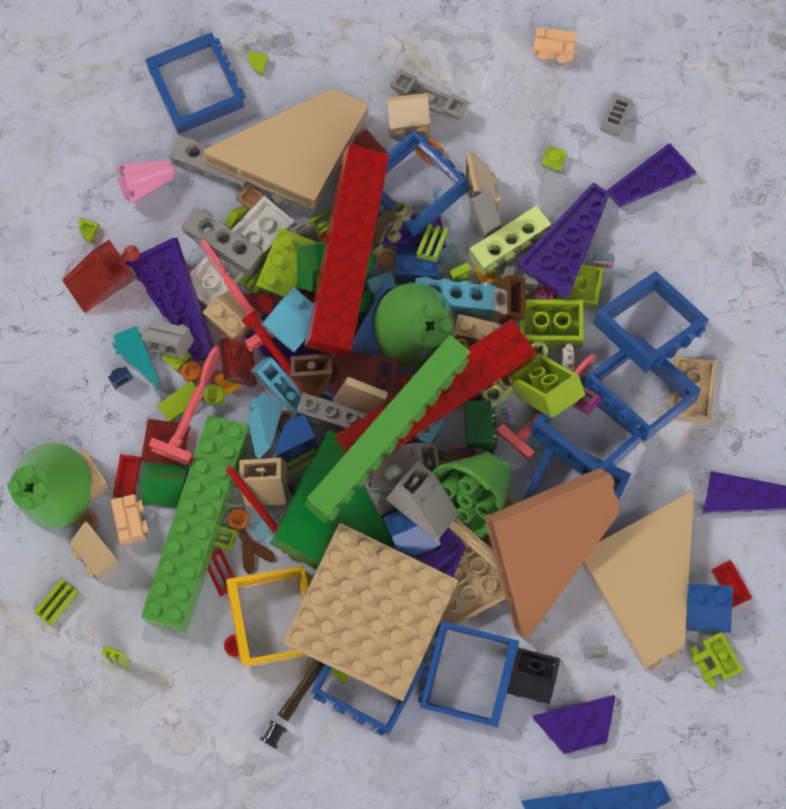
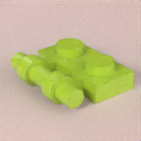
[689,632,744,689]

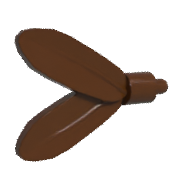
[438,448,475,462]
[238,529,275,574]

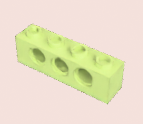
[468,205,551,275]

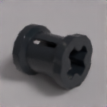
[259,720,287,749]

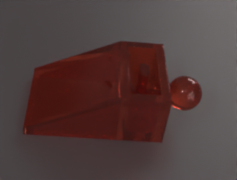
[62,239,140,313]
[328,352,412,402]

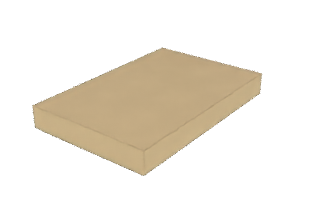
[668,355,717,423]
[332,377,388,413]

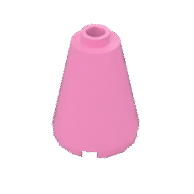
[116,160,176,204]

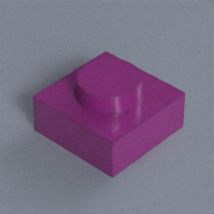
[572,386,602,415]

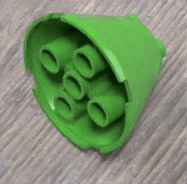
[373,283,455,368]
[7,443,92,529]
[432,451,511,537]

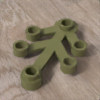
[371,202,413,255]

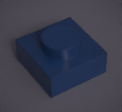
[108,366,133,390]

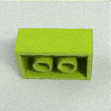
[255,227,316,299]
[519,299,584,348]
[508,354,585,418]

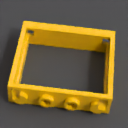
[226,566,311,669]

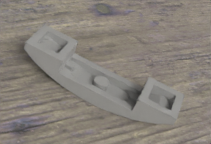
[390,69,470,120]

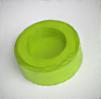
[204,384,226,405]

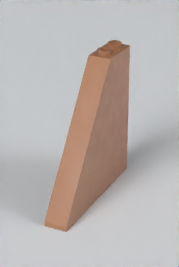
[484,468,619,640]

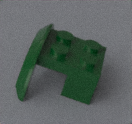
[464,397,498,456]

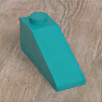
[112,326,161,389]

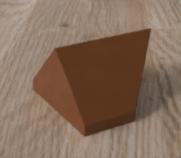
[290,354,333,398]

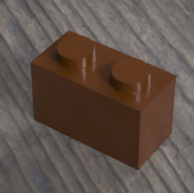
[495,275,526,324]

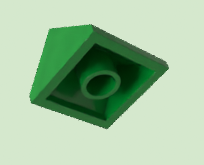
[141,463,189,507]

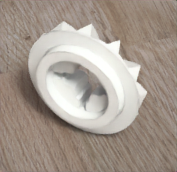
[562,343,575,372]

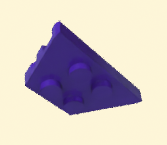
[416,528,466,578]
[532,695,616,755]

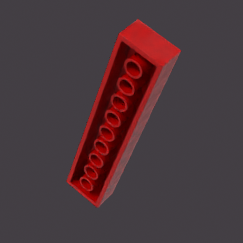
[305,144,389,357]
[335,319,537,459]

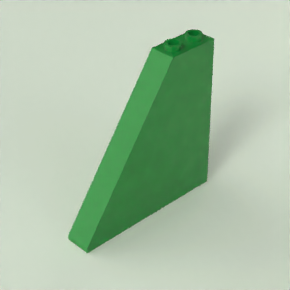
[269,430,394,570]

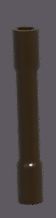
[277,660,325,722]

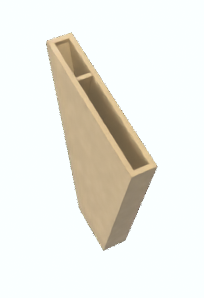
[203,89,369,211]
[582,491,694,670]

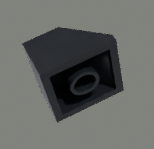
[507,648,561,704]

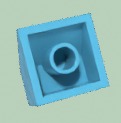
[262,288,313,352]

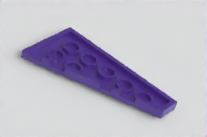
[517,182,610,301]
[125,238,214,362]

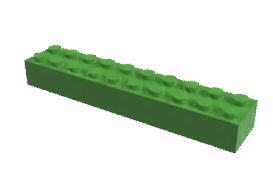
[305,335,470,523]
[141,415,251,633]

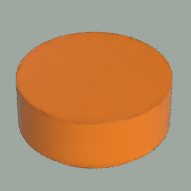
[181,361,202,383]
[227,508,250,530]

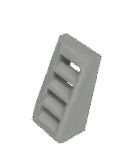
[600,94,634,136]

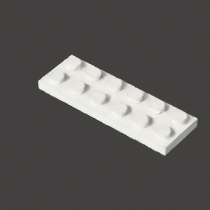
[190,196,295,307]

